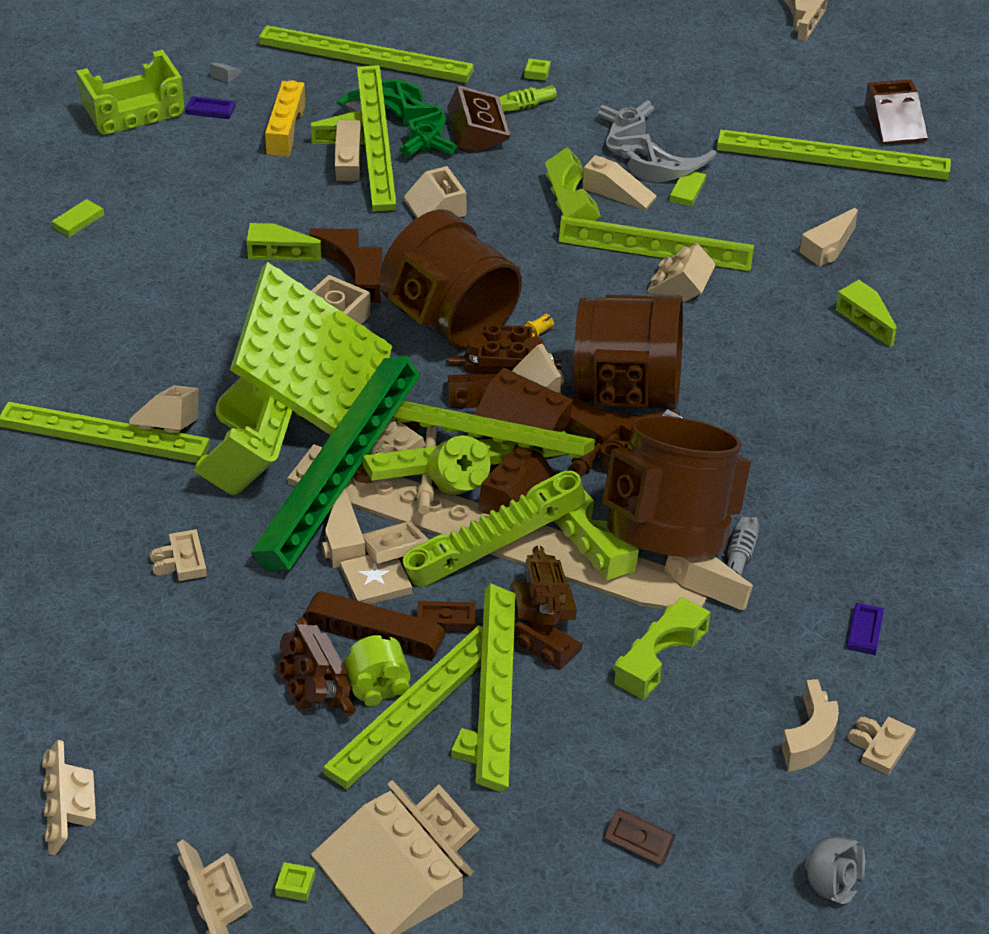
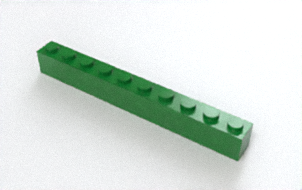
[251,356,420,571]

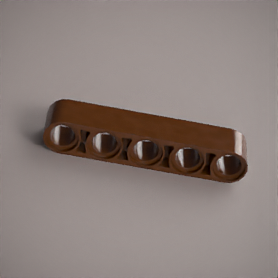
[302,591,446,660]

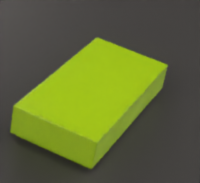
[669,171,706,207]
[51,199,104,237]

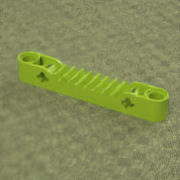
[403,471,585,587]

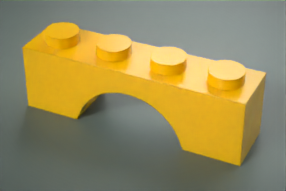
[265,80,306,157]

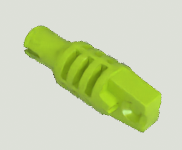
[499,85,557,112]

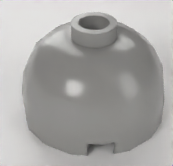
[805,837,866,904]

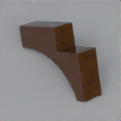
[310,228,383,303]
[564,395,680,447]

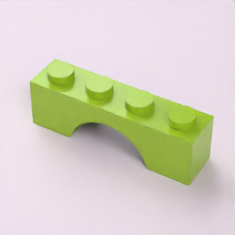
[545,147,601,221]
[548,489,639,580]
[613,596,711,700]

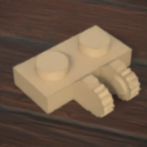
[367,417,426,455]
[150,529,207,581]
[848,716,916,775]

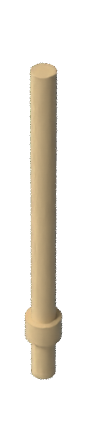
[417,426,438,514]

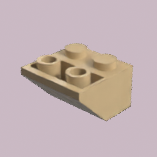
[404,166,466,219]
[647,243,716,302]
[512,344,564,393]
[129,385,199,433]

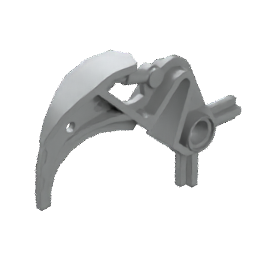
[597,100,717,183]

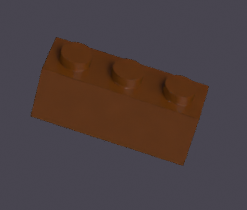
[447,85,511,152]
[474,368,573,452]
[478,445,556,515]

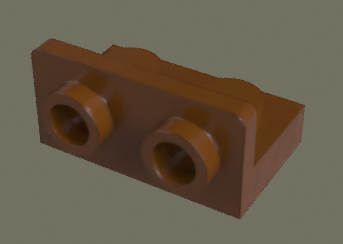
[448,373,498,408]
[514,621,582,670]

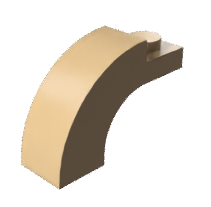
[782,679,839,771]

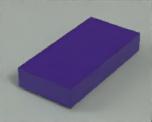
[185,96,236,120]
[847,603,884,655]

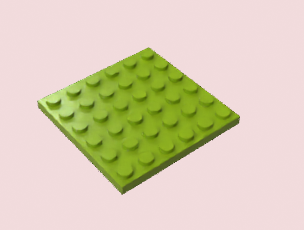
[230,262,392,435]

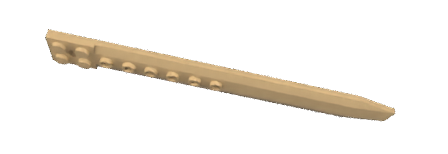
[287,444,708,610]

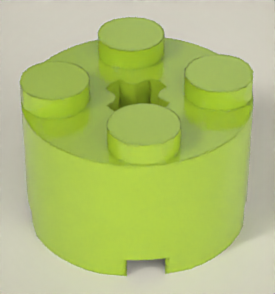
[427,435,490,495]
[344,635,411,707]

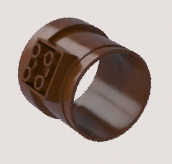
[379,209,522,350]
[574,294,683,409]
[602,415,751,558]

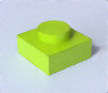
[524,59,551,81]
[451,728,478,764]
[275,862,315,901]

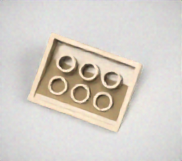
[311,791,463,934]

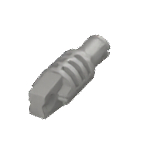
[727,517,759,577]

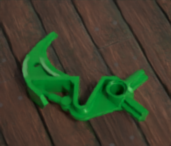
[337,79,457,158]

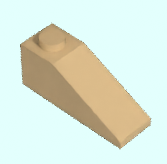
[335,120,361,181]
[583,155,656,211]
[800,208,858,267]
[322,488,366,568]
[664,555,753,610]

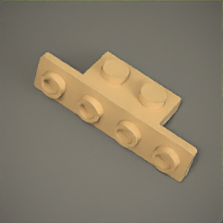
[42,740,96,856]
[388,780,480,876]
[177,839,253,934]

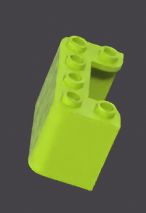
[76,50,184,135]
[194,377,292,495]

